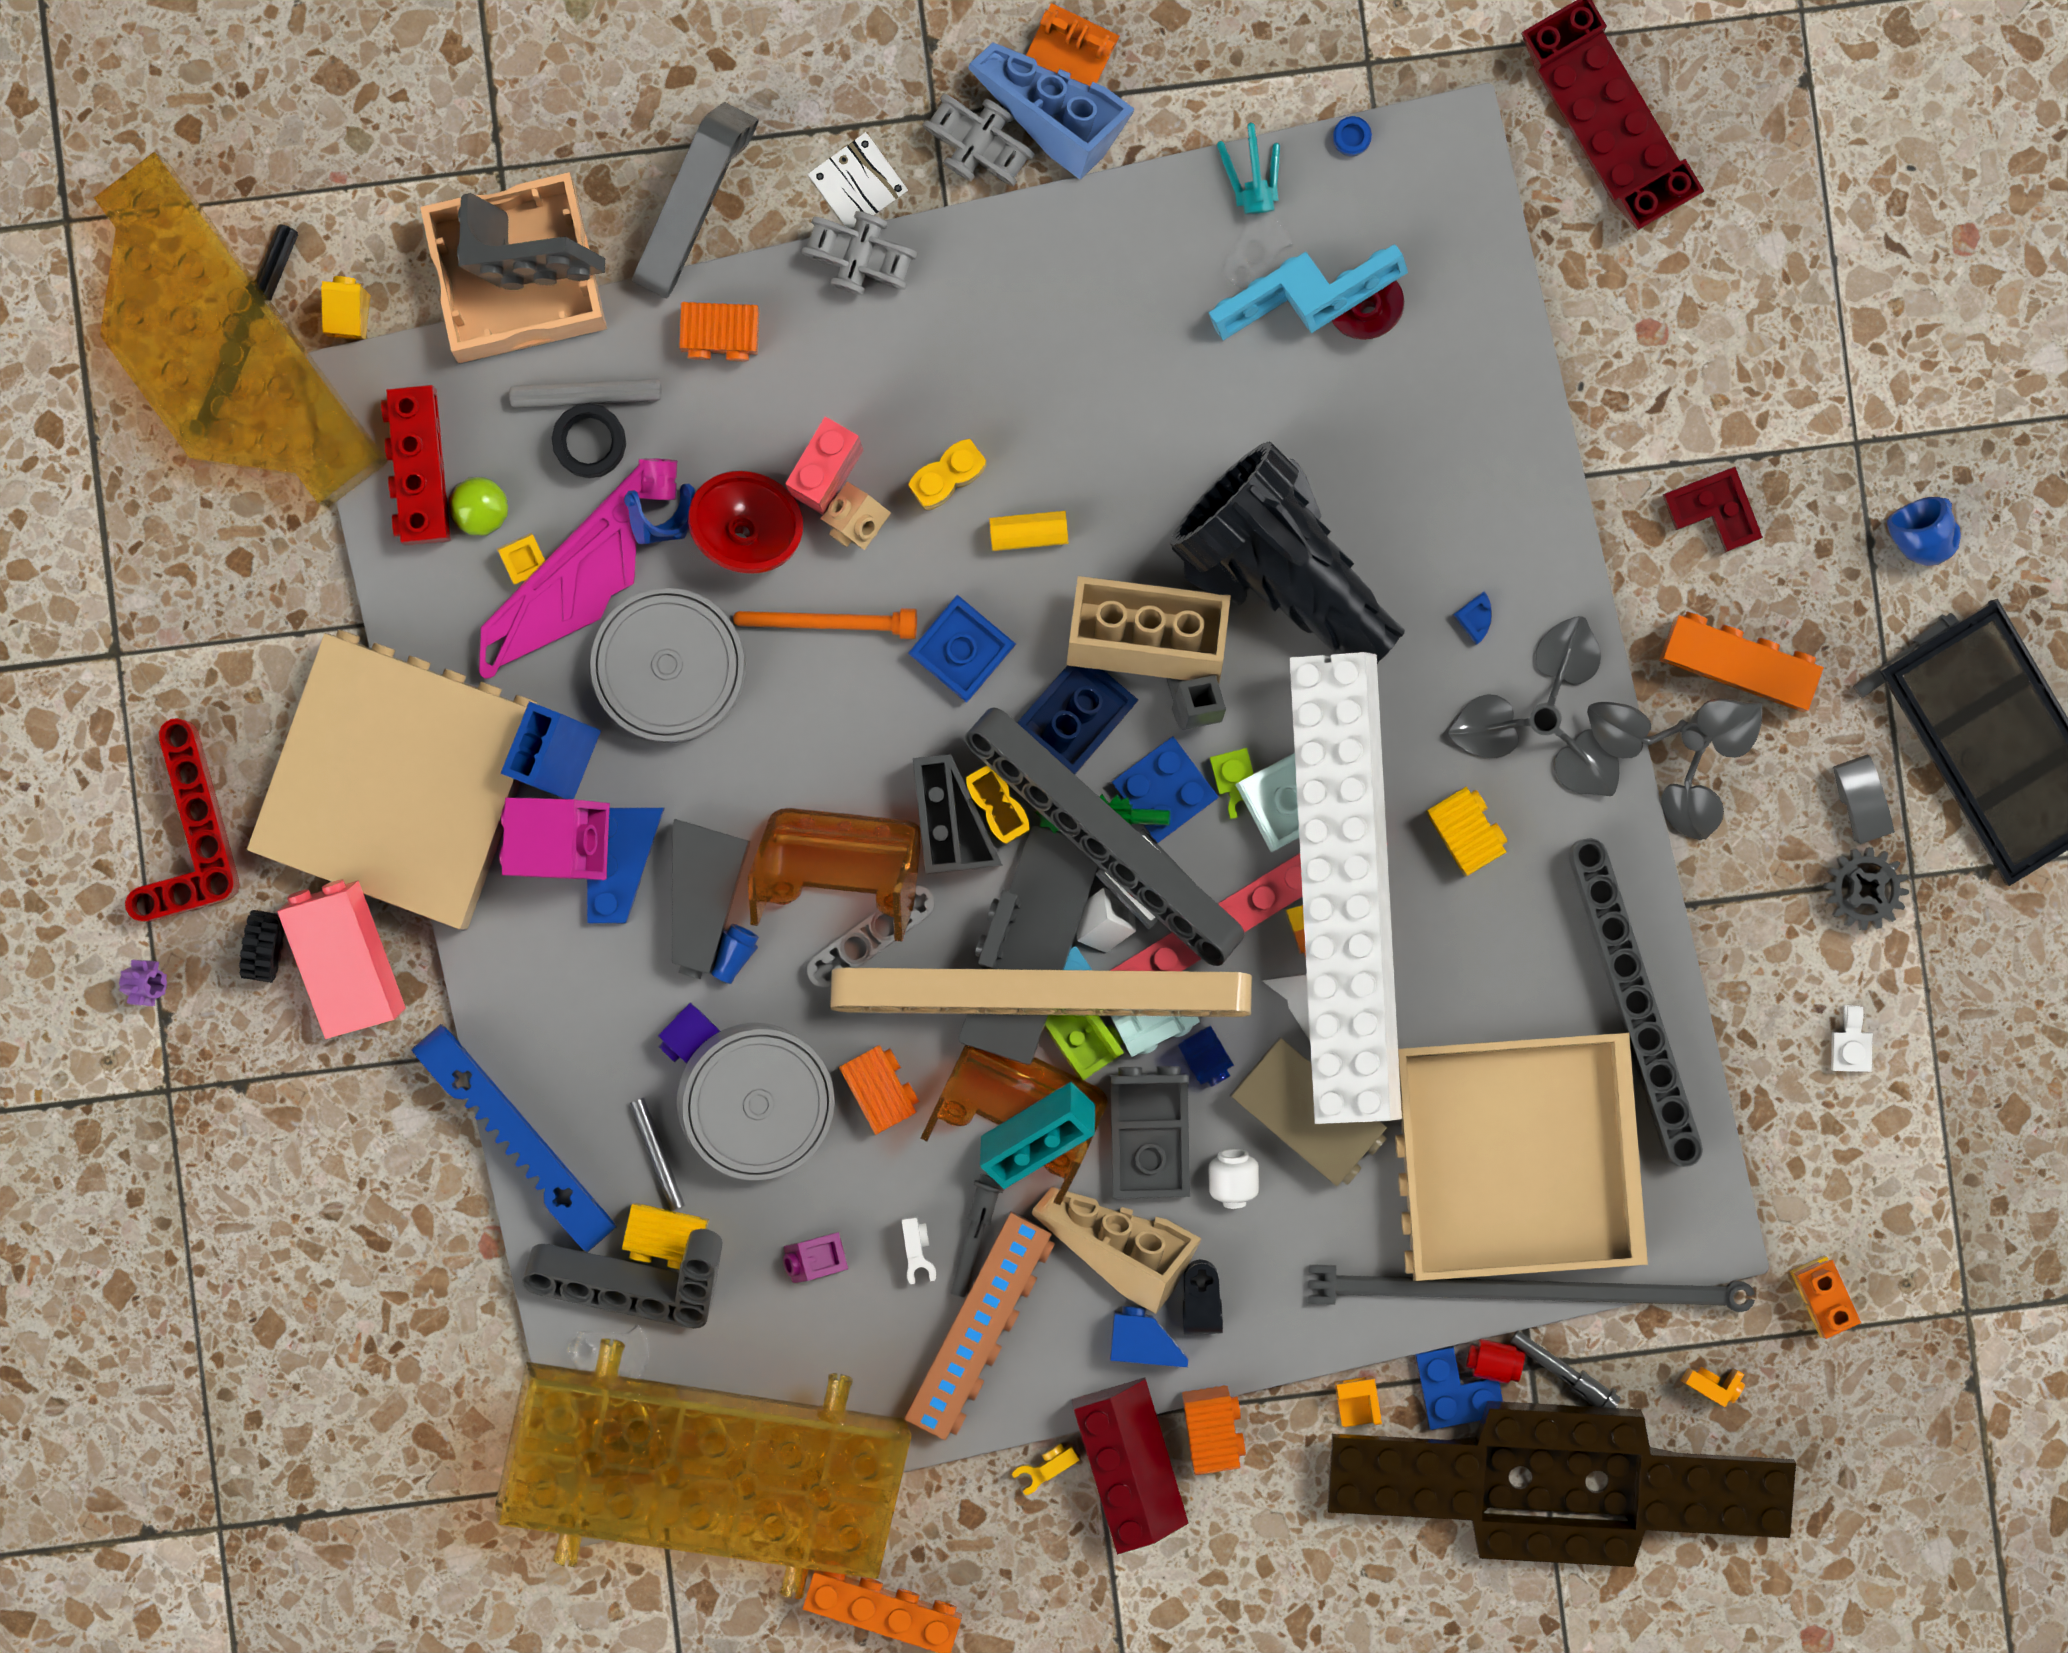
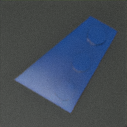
[587,808,665,923]

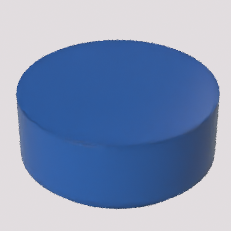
[1333,116,1372,156]

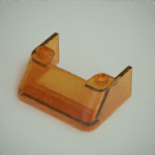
[748,808,921,942]
[920,1045,1108,1205]

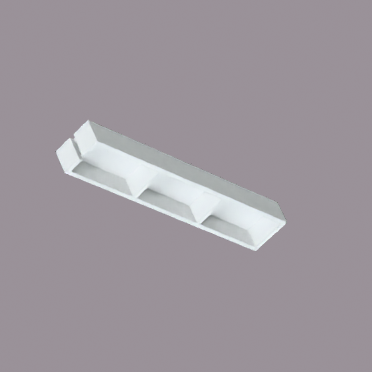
[1290,652,1402,1124]

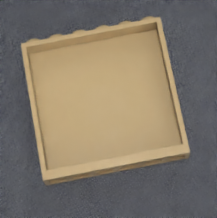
[247,629,538,929]
[1395,1033,1648,1281]

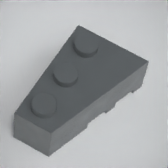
[913,754,1003,874]

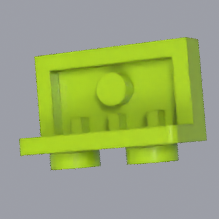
[1044,1015,1124,1082]

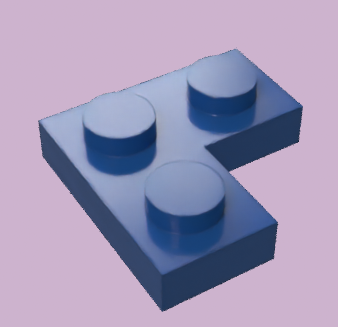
[1415,1346,1503,1430]

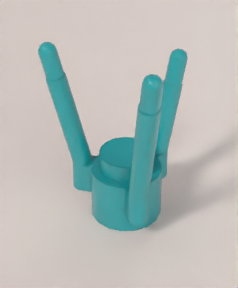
[1217,122,1280,215]

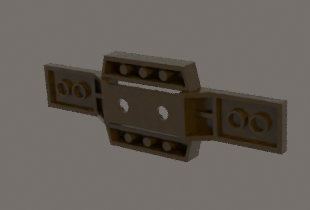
[1327,1401,1796,1567]

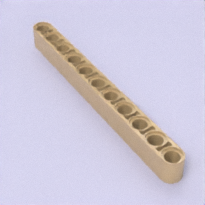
[830,968,1252,1017]

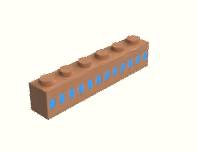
[904,1211,1055,1441]

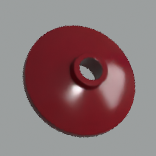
[1332,281,1405,340]

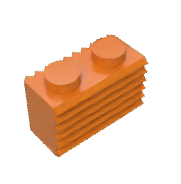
[679,302,760,361]
[839,1045,920,1135]
[1182,1385,1246,1475]

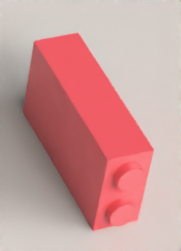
[785,416,863,515]
[277,879,406,1039]

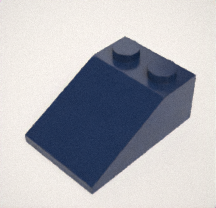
[1017,665,1139,775]

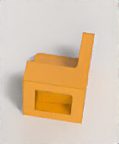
[1335,1376,1382,1427]

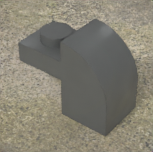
[1166,675,1226,730]

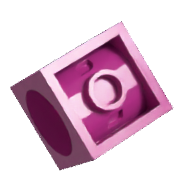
[499,798,610,880]

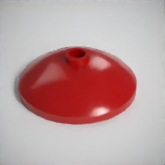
[688,471,803,574]

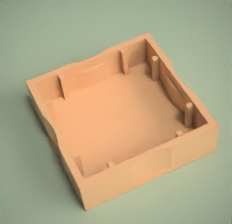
[420,172,607,364]

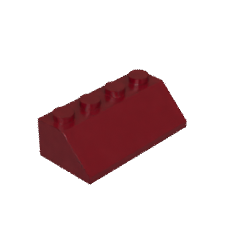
[1072,1377,1189,1555]

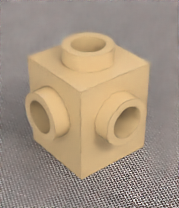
[820,481,891,550]

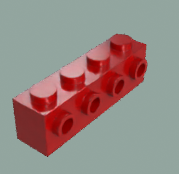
[381,385,451,546]

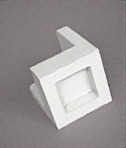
[1076,888,1136,952]

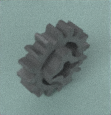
[1823,847,1909,930]

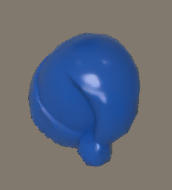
[1887,497,1961,566]

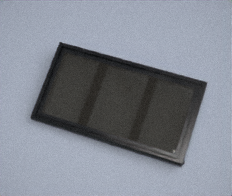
[1879,599,2068,886]

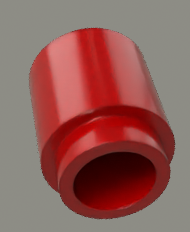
[1466,1339,1525,1384]

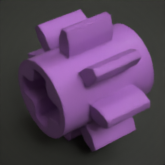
[119,959,167,1006]

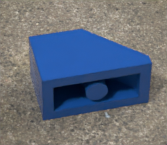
[1110,1306,1188,1368]

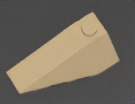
[1032,1187,1201,1314]

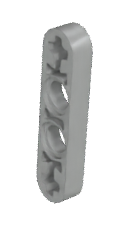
[807,885,935,988]

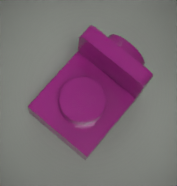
[783,1232,848,1283]

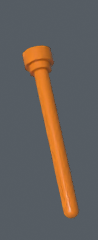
[733,608,917,639]

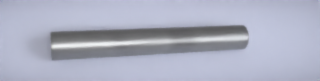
[630,1098,685,1211]

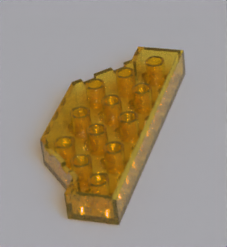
[94,152,389,508]

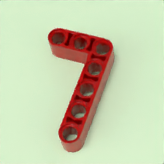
[125,718,240,922]

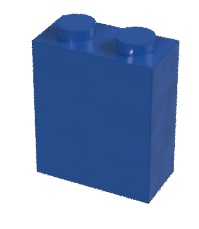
[500,701,601,799]

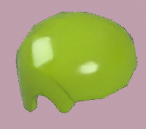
[449,477,508,536]

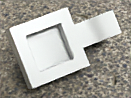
[1831,1005,1873,1072]
[902,1216,936,1284]

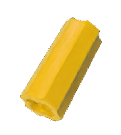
[989,511,1069,551]

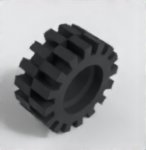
[239,910,285,983]

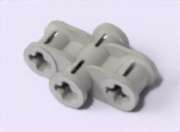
[922,94,1035,187]
[801,211,918,295]

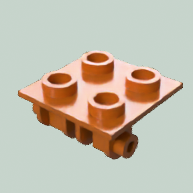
[1026,3,1120,86]

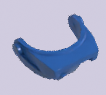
[624,483,695,544]

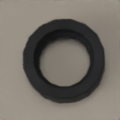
[551,403,626,478]

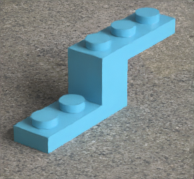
[1208,244,1408,341]

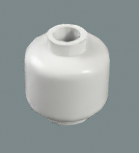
[1209,1149,1259,1209]

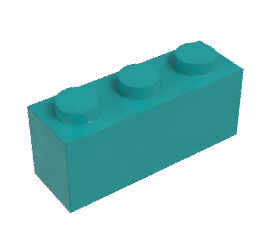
[980,1082,1095,1189]

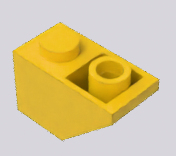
[321,276,371,340]

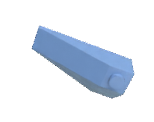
[968,42,1134,180]

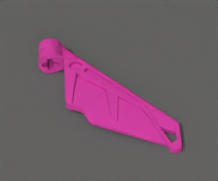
[479,458,678,679]

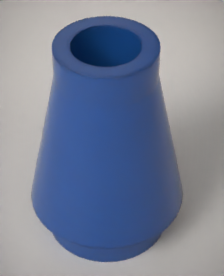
[711,924,759,984]

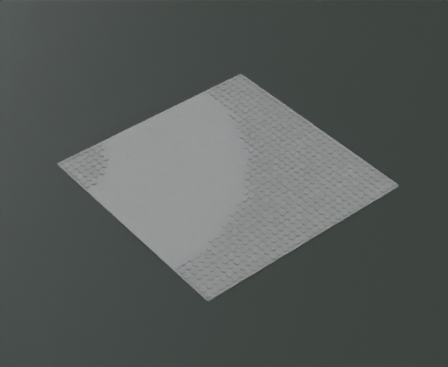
[304,83,1769,1547]

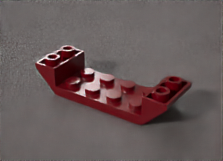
[1521,0,1704,231]

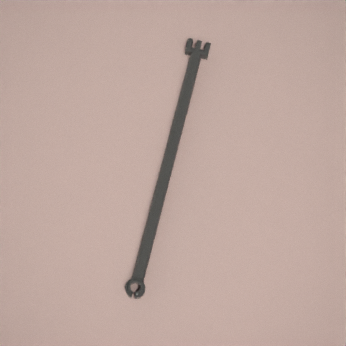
[1308,1265,1755,1312]

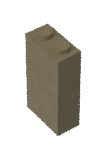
[1230,1037,1387,1186]

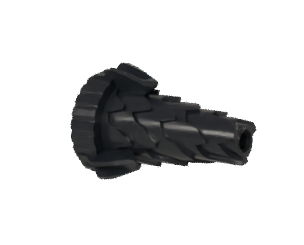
[1170,441,1405,665]

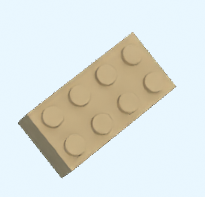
[1066,576,1231,684]

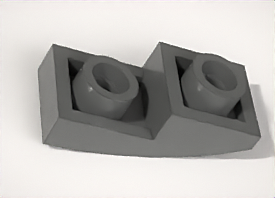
[1833,754,1895,844]

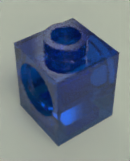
[1176,1025,1234,1087]

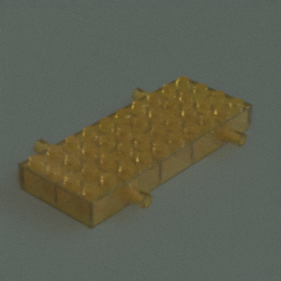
[495,1338,912,1599]

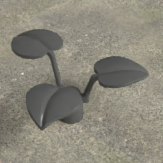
[1448,616,1620,796]
[1587,698,1762,840]

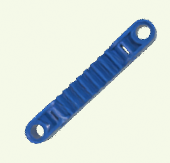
[412,1024,617,1253]

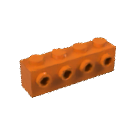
[1659,612,1824,713]
[803,1565,962,1653]

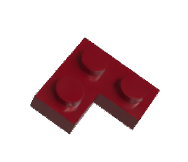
[1662,467,1763,553]

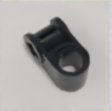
[1183,1259,1223,1335]

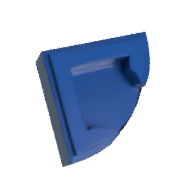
[1453,591,1492,645]

